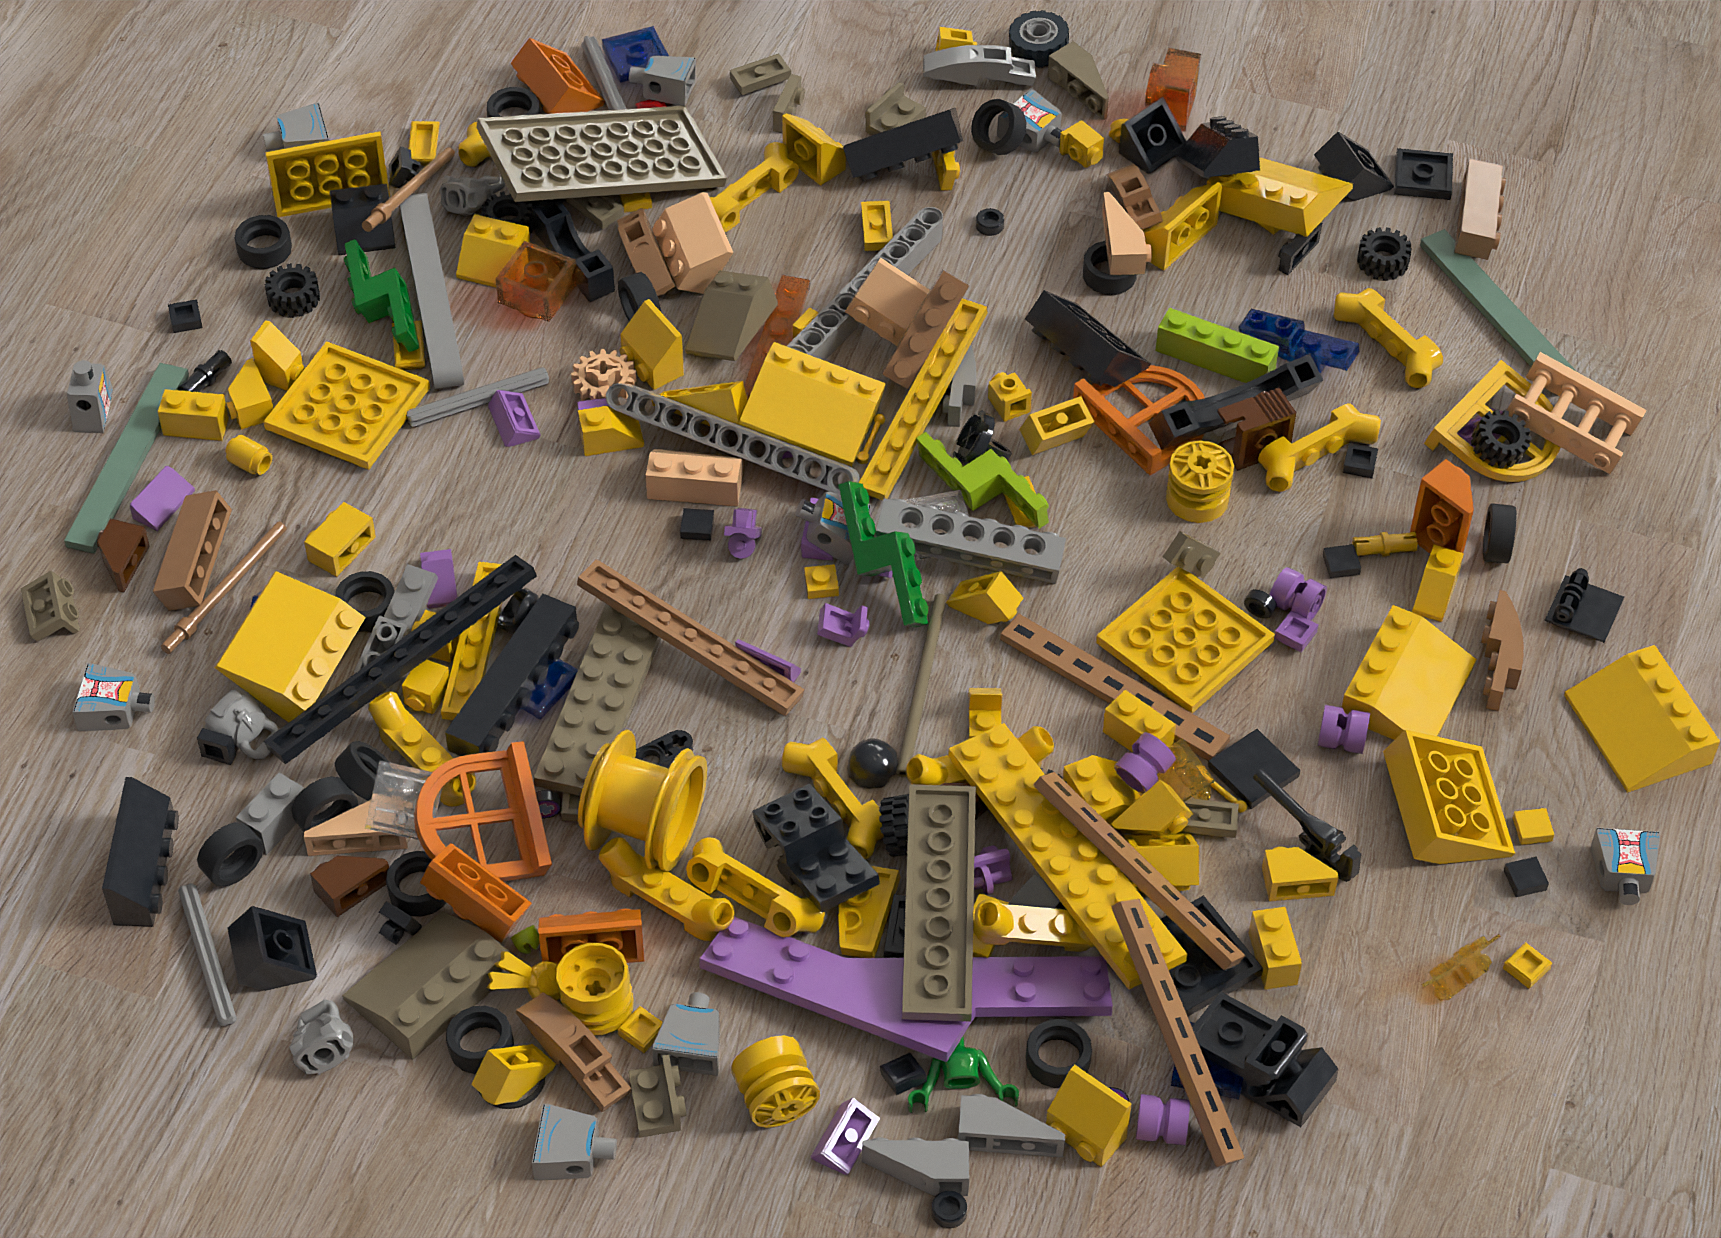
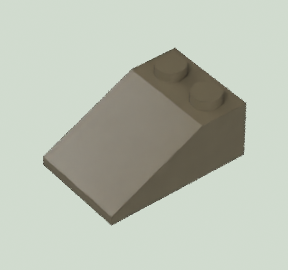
[685,270,778,361]

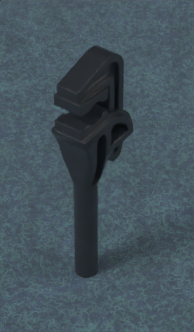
[1253,769,1362,882]

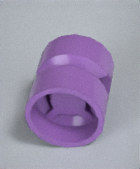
[1269,567,1327,620]
[1318,705,1370,754]
[1114,732,1176,794]
[1136,1094,1190,1146]

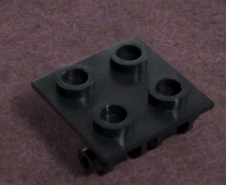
[1545,568,1625,643]

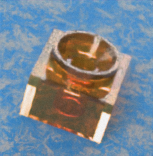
[1145,47,1201,132]
[495,241,578,322]

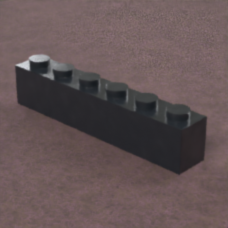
[445,593,579,756]

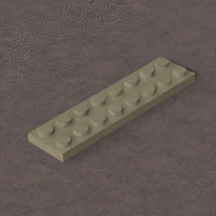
[534,604,671,796]
[902,784,976,1022]

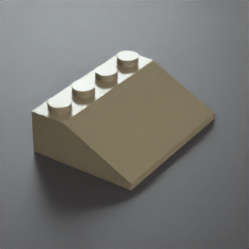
[342,911,510,1060]

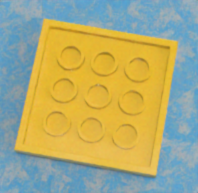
[263,341,430,470]
[1096,567,1275,713]

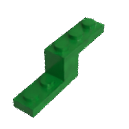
[344,240,420,353]
[838,481,929,627]

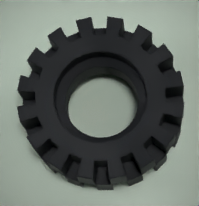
[481,191,533,233]
[1357,227,1412,281]
[265,263,320,318]
[1471,410,1532,468]
[879,794,909,857]

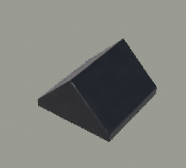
[1119,97,1186,174]

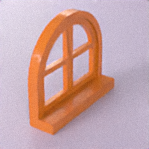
[1073,365,1205,476]
[414,741,552,881]

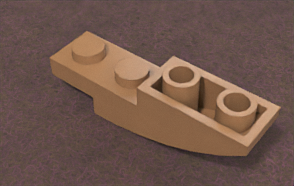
[1106,164,1163,229]
[617,208,675,296]
[1481,590,1524,711]
[515,992,631,1112]

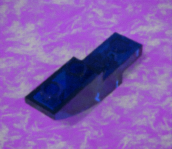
[1238,308,1360,373]

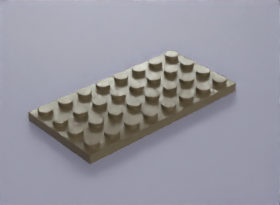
[476,106,727,202]

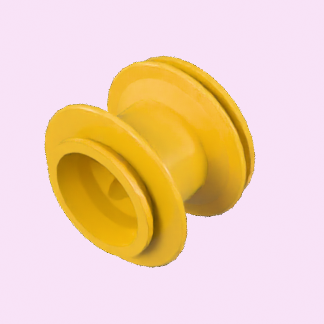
[578,729,707,871]

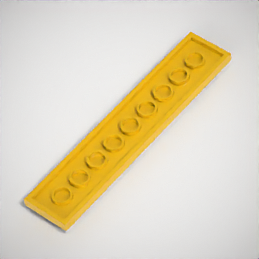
[948,723,1187,990]

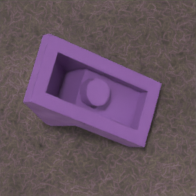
[420,549,457,609]

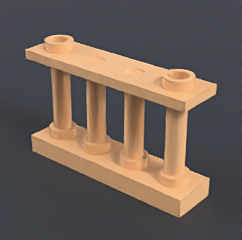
[1506,352,1647,474]

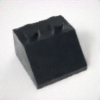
[1314,132,1394,201]
[330,184,396,255]
[227,906,317,991]

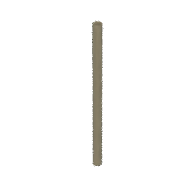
[896,594,947,777]

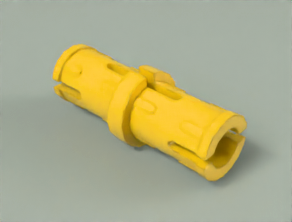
[1352,532,1417,557]

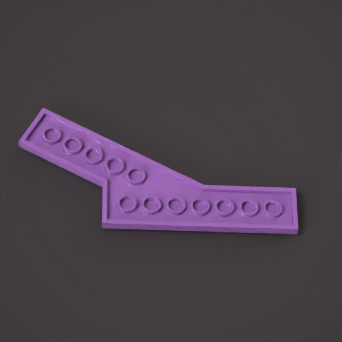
[700,916,1113,1062]

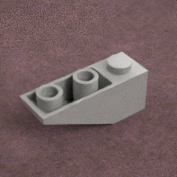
[862,1137,969,1196]

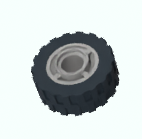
[1009,10,1069,68]

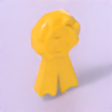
[487,951,561,1000]

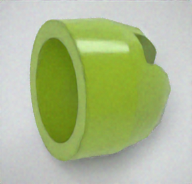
[510,925,540,954]

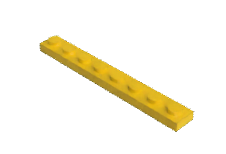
[859,298,988,500]

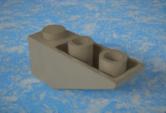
[1048,41,1109,120]

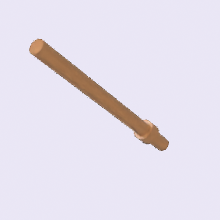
[362,147,455,232]
[161,521,287,654]

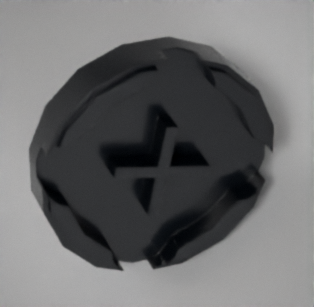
[953,410,1012,467]

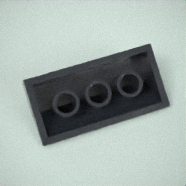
[843,107,963,181]
[1176,116,1260,178]
[1025,290,1151,387]
[102,777,179,927]

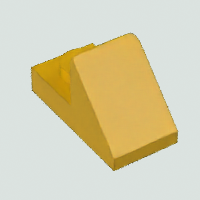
[968,688,1002,739]

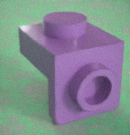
[817,603,869,647]

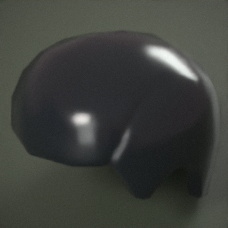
[497,588,539,634]
[847,738,898,789]

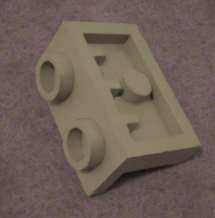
[865,82,926,135]
[21,571,80,641]
[628,1054,686,1138]

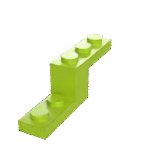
[916,432,1049,529]

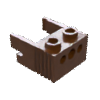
[1217,388,1297,471]

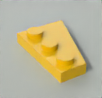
[838,866,901,958]

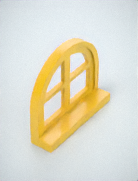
[1424,360,1561,482]

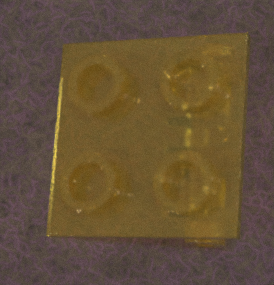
[1157,738,1215,802]
[1421,934,1501,1001]

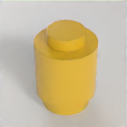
[225,435,273,475]

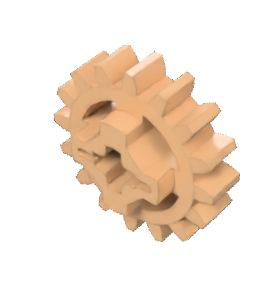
[571,349,636,401]

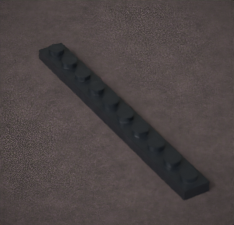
[264,554,537,764]

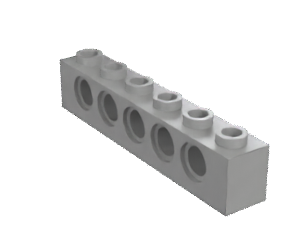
[875,498,1066,584]

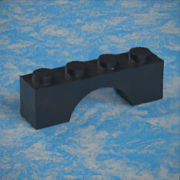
[531,199,615,302]

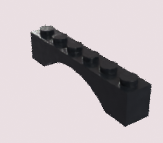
[1148,354,1323,450]

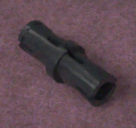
[178,350,232,392]

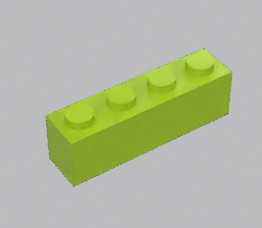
[1155,308,1279,383]

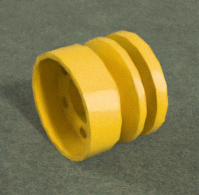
[1166,440,1234,523]
[556,943,634,1035]
[731,1035,820,1128]

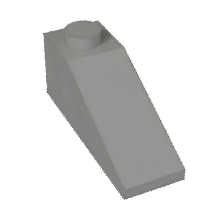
[958,1094,1065,1157]

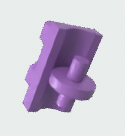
[724,508,762,559]
[974,845,1012,895]

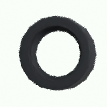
[487,87,540,118]
[971,99,1027,155]
[234,215,292,269]
[1083,240,1137,295]
[618,272,661,322]
[1483,503,1517,564]
[335,571,395,632]
[334,741,399,801]
[291,776,358,832]
[197,822,264,886]
[386,851,446,917]
[446,1005,514,1074]
[1025,1019,1092,1088]

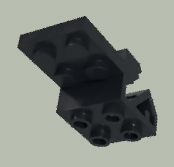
[752,783,880,912]
[1192,992,1338,1127]

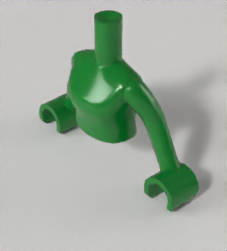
[908,1036,1019,1113]

